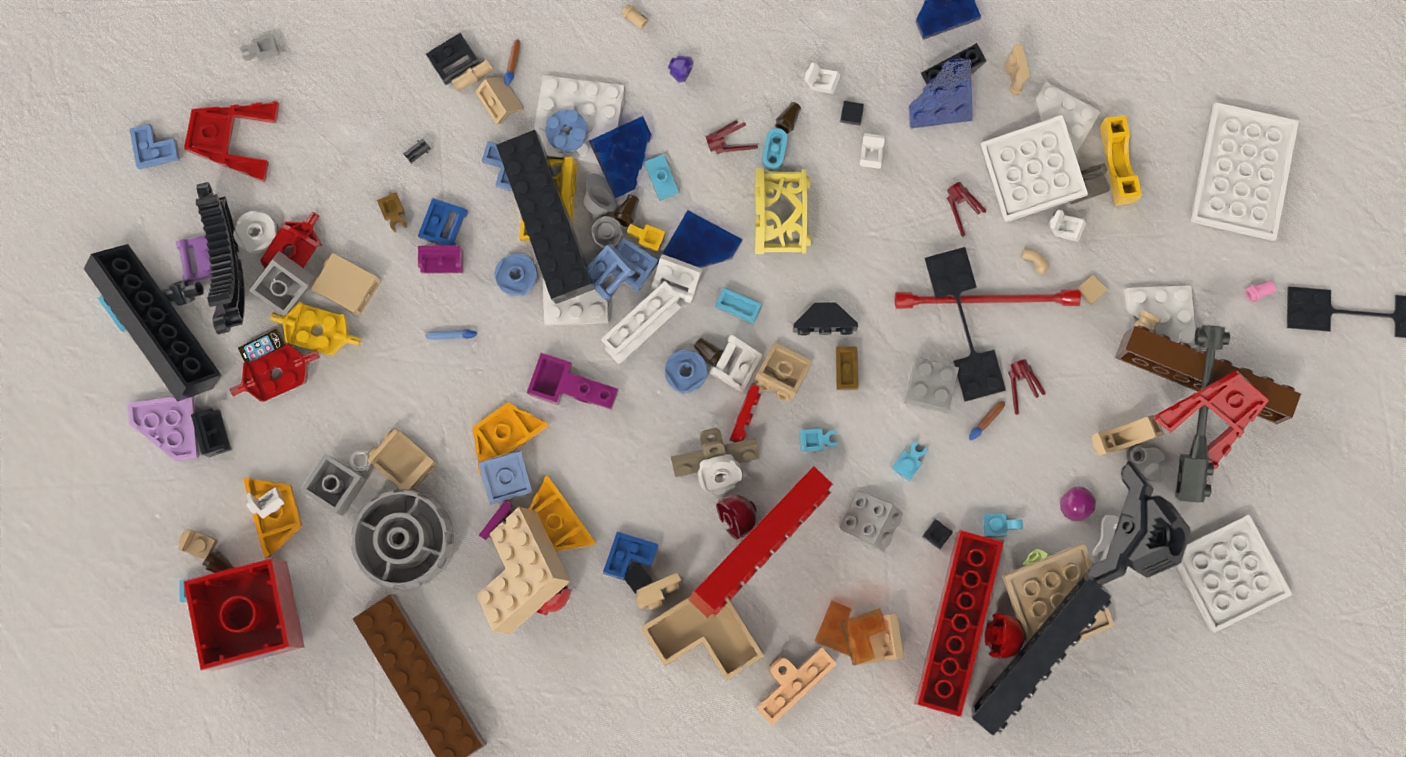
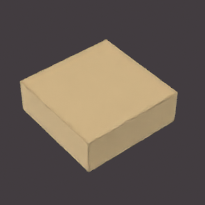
[1077,275,1108,305]

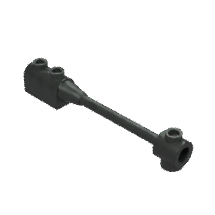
[1175,325,1230,503]

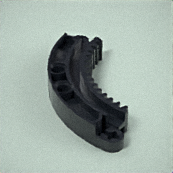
[196,182,245,335]

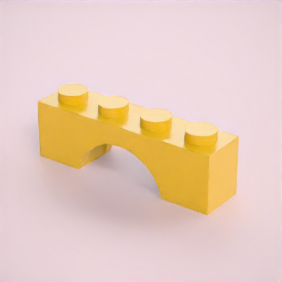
[1099,115,1142,206]

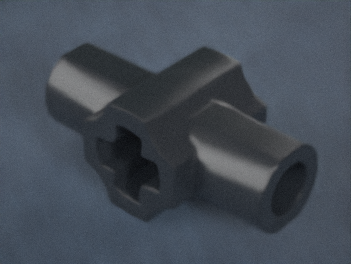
[162,279,204,306]

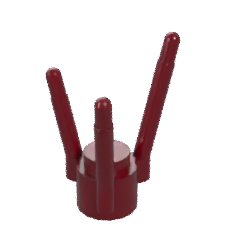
[705,120,758,154]
[946,182,986,237]
[1008,359,1046,415]

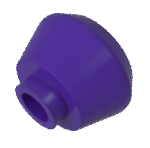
[668,55,694,83]

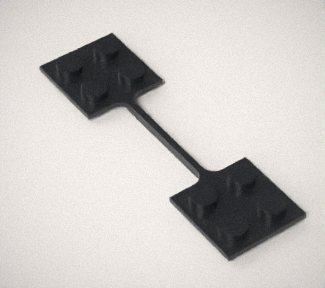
[924,247,1006,402]
[1287,286,1406,338]

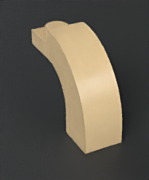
[1091,415,1165,456]

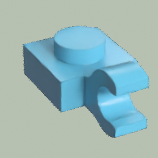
[983,514,1023,537]

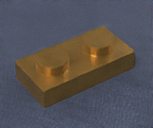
[835,346,858,390]

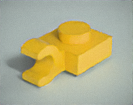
[627,224,666,253]

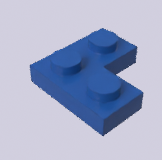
[603,532,659,580]

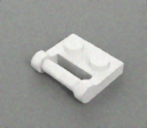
[651,254,702,304]
[710,335,762,392]

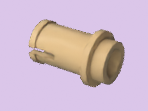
[622,4,649,30]

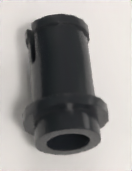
[403,139,431,164]

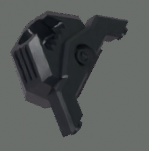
[1087,461,1191,585]

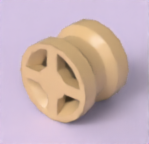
[1134,310,1161,333]

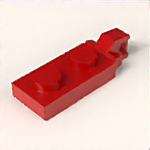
[729,385,761,443]

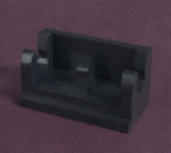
[191,408,232,458]

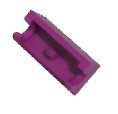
[418,245,464,274]

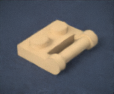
[1005,44,1030,96]

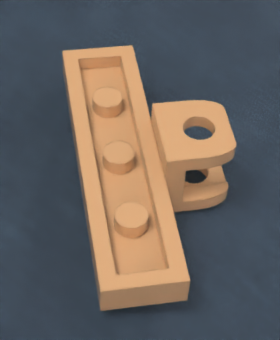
[756,647,837,725]

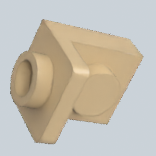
[178,529,217,560]

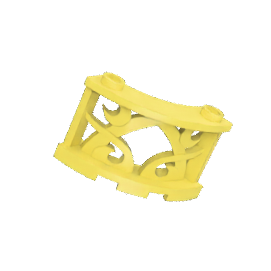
[755,168,811,254]

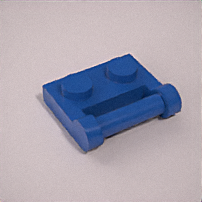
[418,198,469,246]

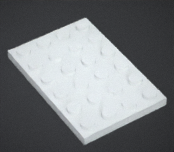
[1190,102,1299,241]

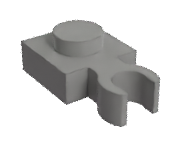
[240,33,280,61]

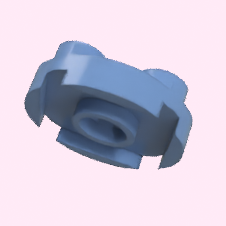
[546,109,588,152]
[494,253,538,296]
[665,350,707,394]

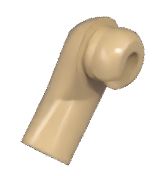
[1021,248,1049,274]

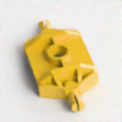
[270,302,362,357]

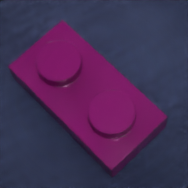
[479,500,513,540]

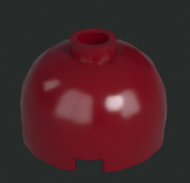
[716,494,757,540]

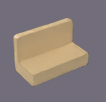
[475,77,523,125]

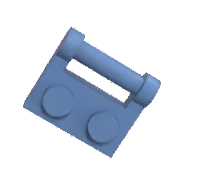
[612,238,659,293]
[588,244,636,301]

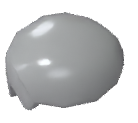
[591,216,623,248]

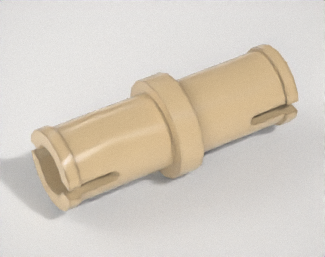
[452,59,494,92]

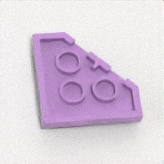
[128,396,199,461]

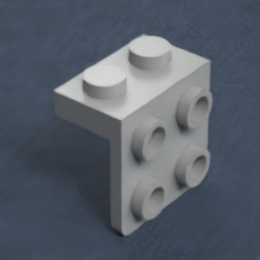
[840,492,903,552]

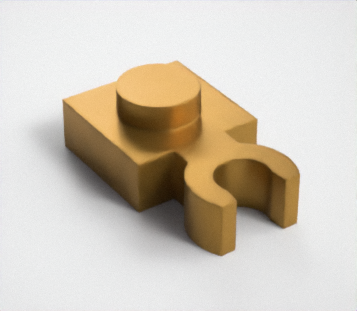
[377,192,407,232]

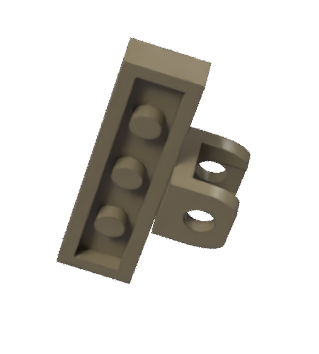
[671,428,759,477]

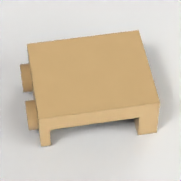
[311,253,381,317]
[367,428,438,490]

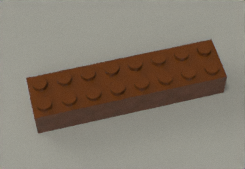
[1115,325,1301,424]
[352,594,487,757]

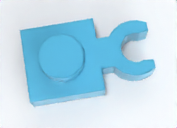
[799,428,838,452]
[892,441,928,481]

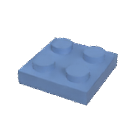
[478,450,532,505]

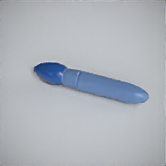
[425,329,477,340]

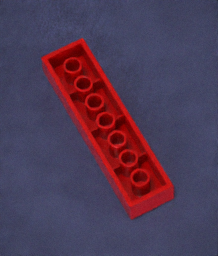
[688,466,833,618]
[914,530,1004,717]

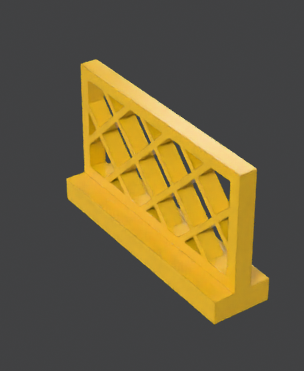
[519,157,578,241]

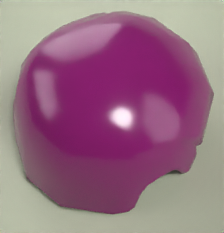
[1060,486,1096,521]

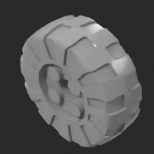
[351,489,454,590]

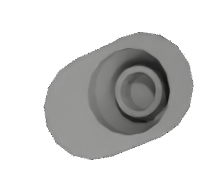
[583,173,616,219]

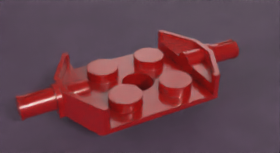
[260,212,322,269]
[229,344,321,402]

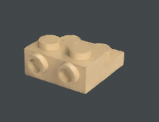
[754,342,813,401]
[635,572,683,610]

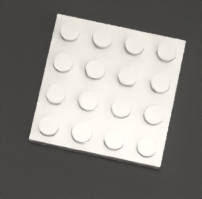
[534,75,625,166]
[981,115,1088,223]
[1176,515,1292,633]

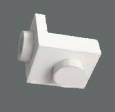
[805,62,841,94]
[860,133,885,168]
[1050,209,1086,242]
[246,487,284,519]

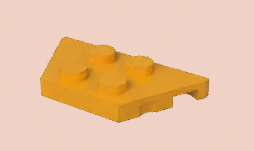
[472,402,549,474]
[528,475,597,552]
[243,478,303,559]

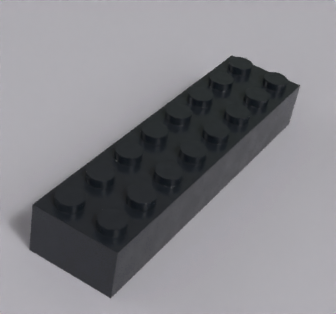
[496,129,596,304]
[84,244,222,402]
[971,573,1112,736]

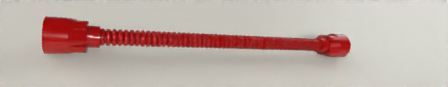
[894,289,1081,309]

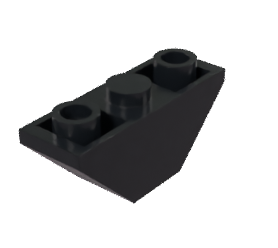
[920,43,987,92]
[793,302,858,336]

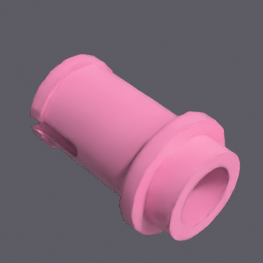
[1245,280,1276,302]

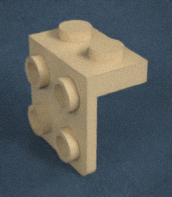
[846,613,904,665]

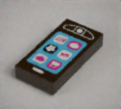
[238,329,285,363]

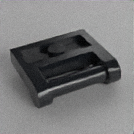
[426,33,480,86]

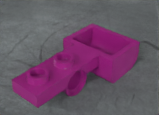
[527,353,619,410]

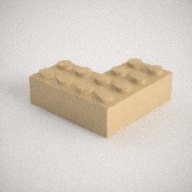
[476,507,570,634]
[641,597,764,681]

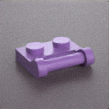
[176,235,212,283]

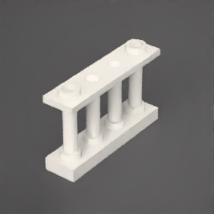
[600,281,681,365]

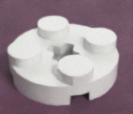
[233,211,277,254]
[698,454,742,494]

